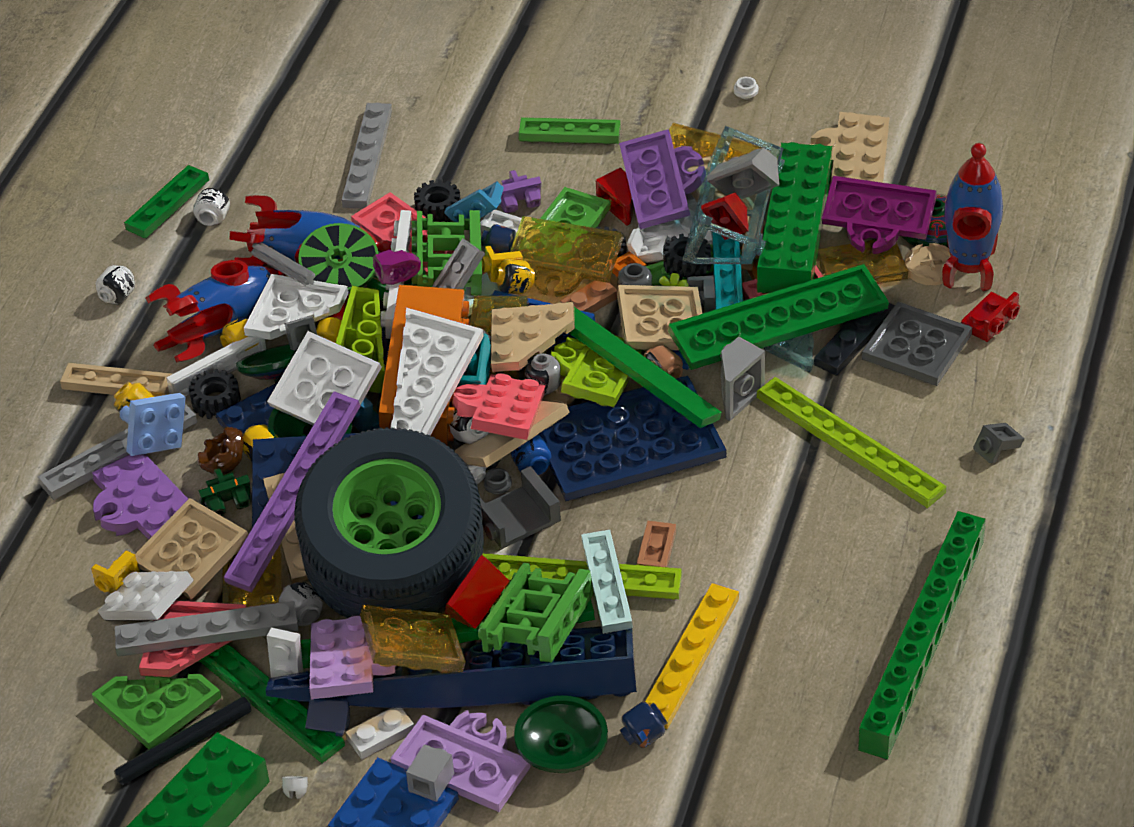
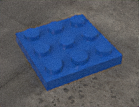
[328,758,459,827]

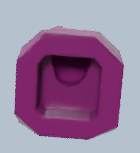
[373,250,421,285]

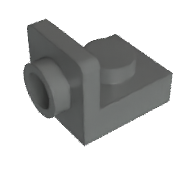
[687,276,715,313]
[973,423,1025,463]

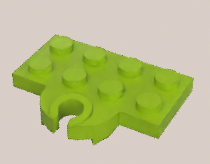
[551,336,645,407]

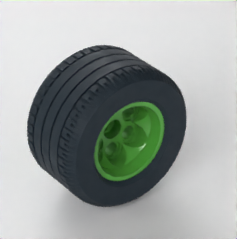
[294,427,484,627]

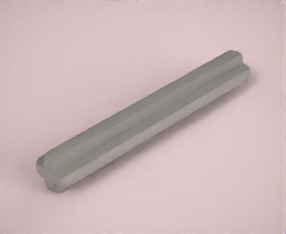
[251,243,315,286]

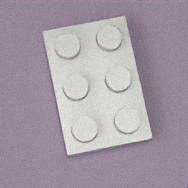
[98,571,194,620]

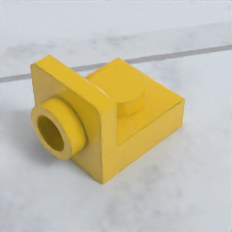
[482,246,523,282]
[91,550,140,593]

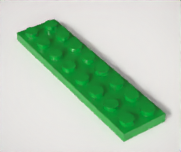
[668,264,889,370]

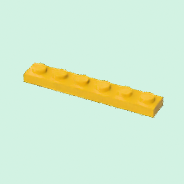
[645,583,739,729]

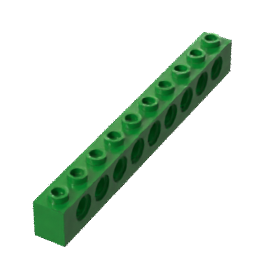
[858,511,986,760]

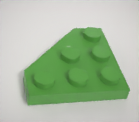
[92,674,221,749]

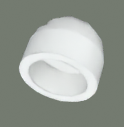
[282,776,308,799]

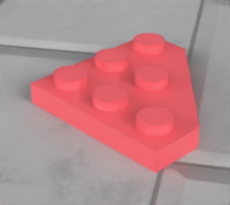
[139,601,246,677]

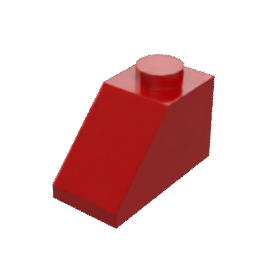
[595,167,634,226]
[701,192,749,240]

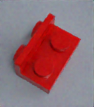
[961,291,1020,342]

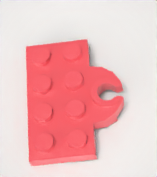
[452,374,545,440]

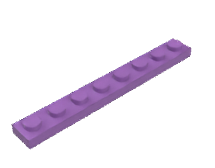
[224,391,360,593]

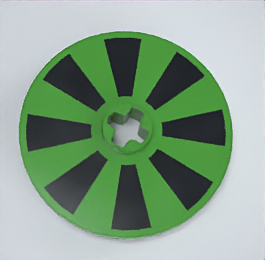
[299,223,378,293]

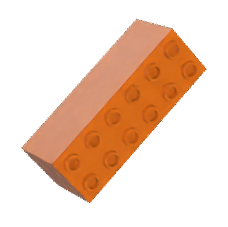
[379,285,469,446]

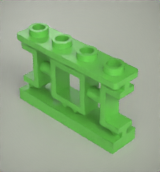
[412,210,482,295]
[478,563,593,663]

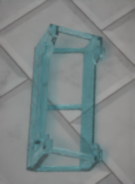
[682,126,785,264]

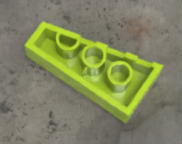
[336,286,385,394]

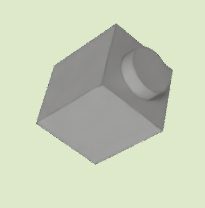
[406,744,454,802]

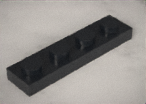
[814,303,895,376]

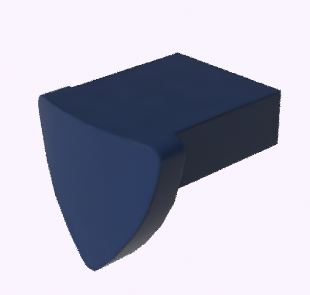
[305,697,350,737]

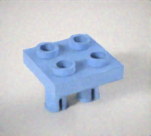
[120,393,186,456]

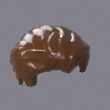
[198,427,244,474]

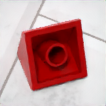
[445,555,510,629]

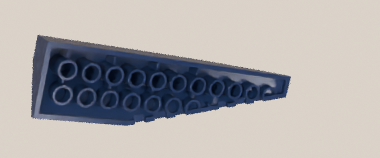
[265,626,637,708]

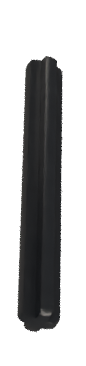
[114,697,252,785]

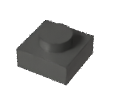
[284,316,317,351]

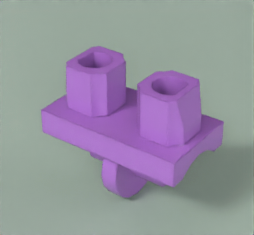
[500,170,541,214]

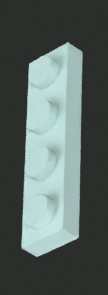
[581,530,633,633]

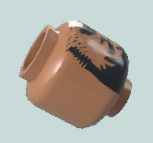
[644,345,683,379]

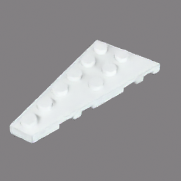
[391,308,484,435]

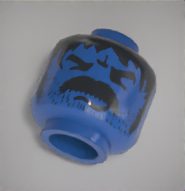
[510,435,552,475]

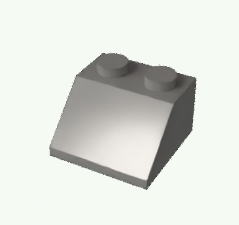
[707,148,779,199]
[720,337,765,421]

